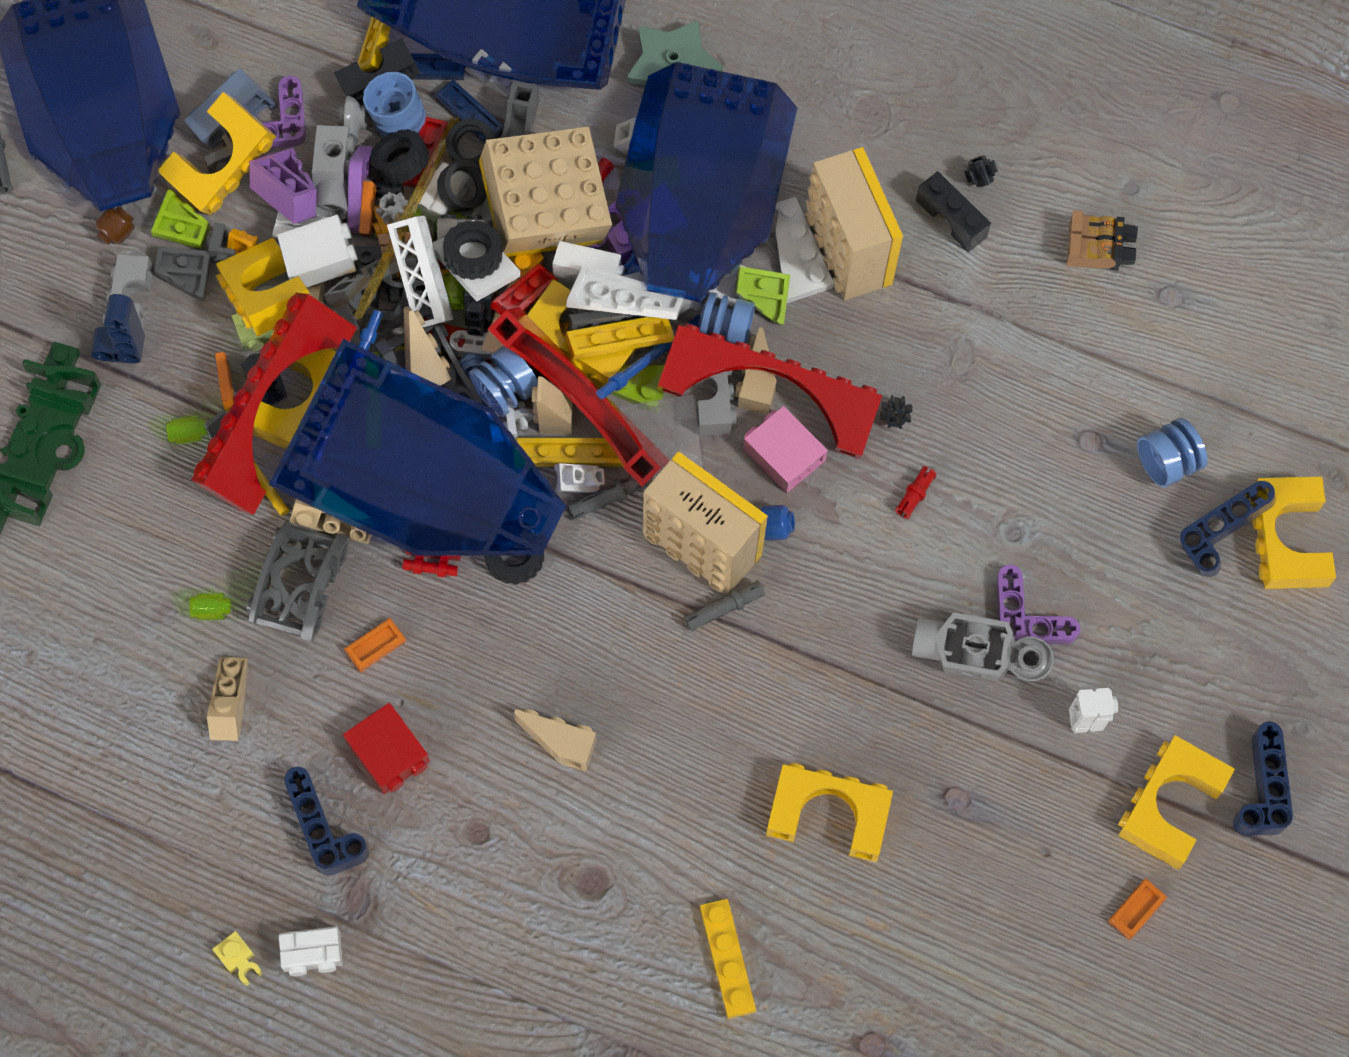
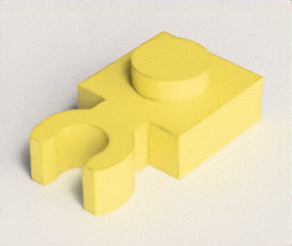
[212,931,262,986]

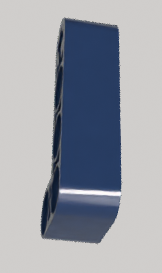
[91,294,145,364]
[1180,481,1276,577]
[1233,721,1293,836]
[284,766,369,876]

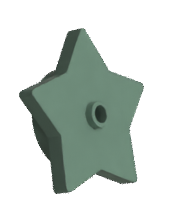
[627,21,723,107]

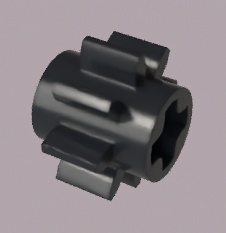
[964,155,998,187]
[880,395,913,429]

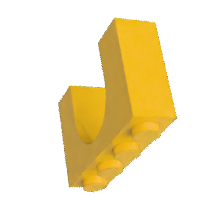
[157,92,276,215]
[216,238,309,337]
[528,279,638,389]
[253,349,348,455]
[1249,477,1336,589]
[1118,735,1235,870]
[766,763,893,862]

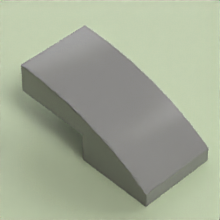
[464,49,523,98]

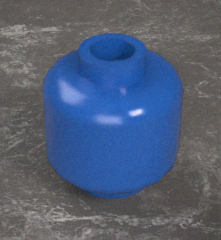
[760,505,795,541]

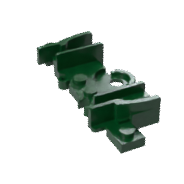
[0,341,101,534]

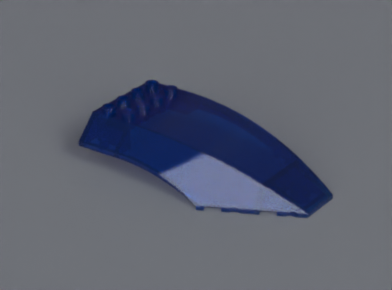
[0,0,180,212]
[357,0,626,90]
[615,62,798,302]
[268,339,566,556]

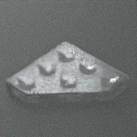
[618,395,705,470]

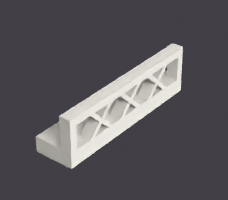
[387,216,454,327]

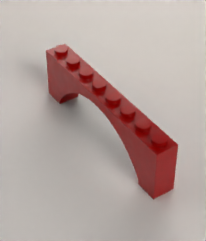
[191,292,357,515]
[488,307,670,487]
[657,324,882,459]

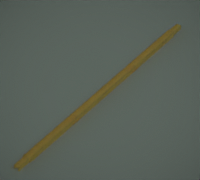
[354,117,459,319]

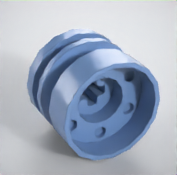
[363,72,426,137]
[698,292,755,344]
[469,346,538,417]
[1137,418,1207,488]

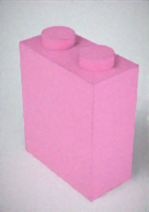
[743,406,828,493]

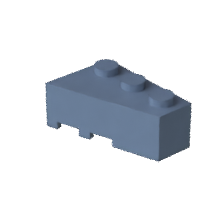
[184,68,278,149]

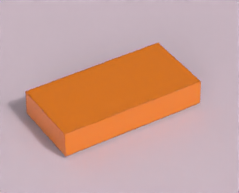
[359,181,377,237]
[215,352,234,412]
[344,618,406,673]
[1108,878,1167,940]

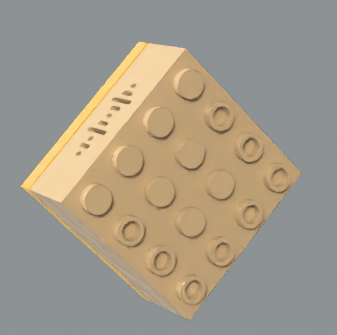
[479,127,612,257]
[804,147,903,301]
[643,451,768,595]

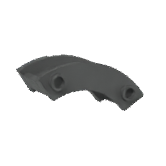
[324,247,450,349]
[375,316,485,441]
[246,520,350,641]

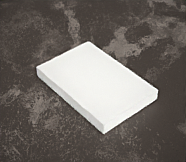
[433,220,520,302]

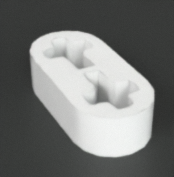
[449,330,492,361]

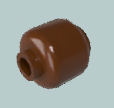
[95,206,135,245]

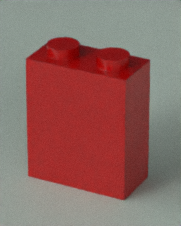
[343,702,430,794]

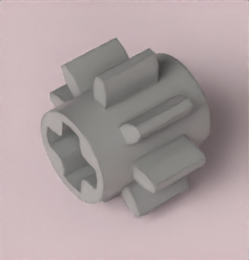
[376,192,411,225]

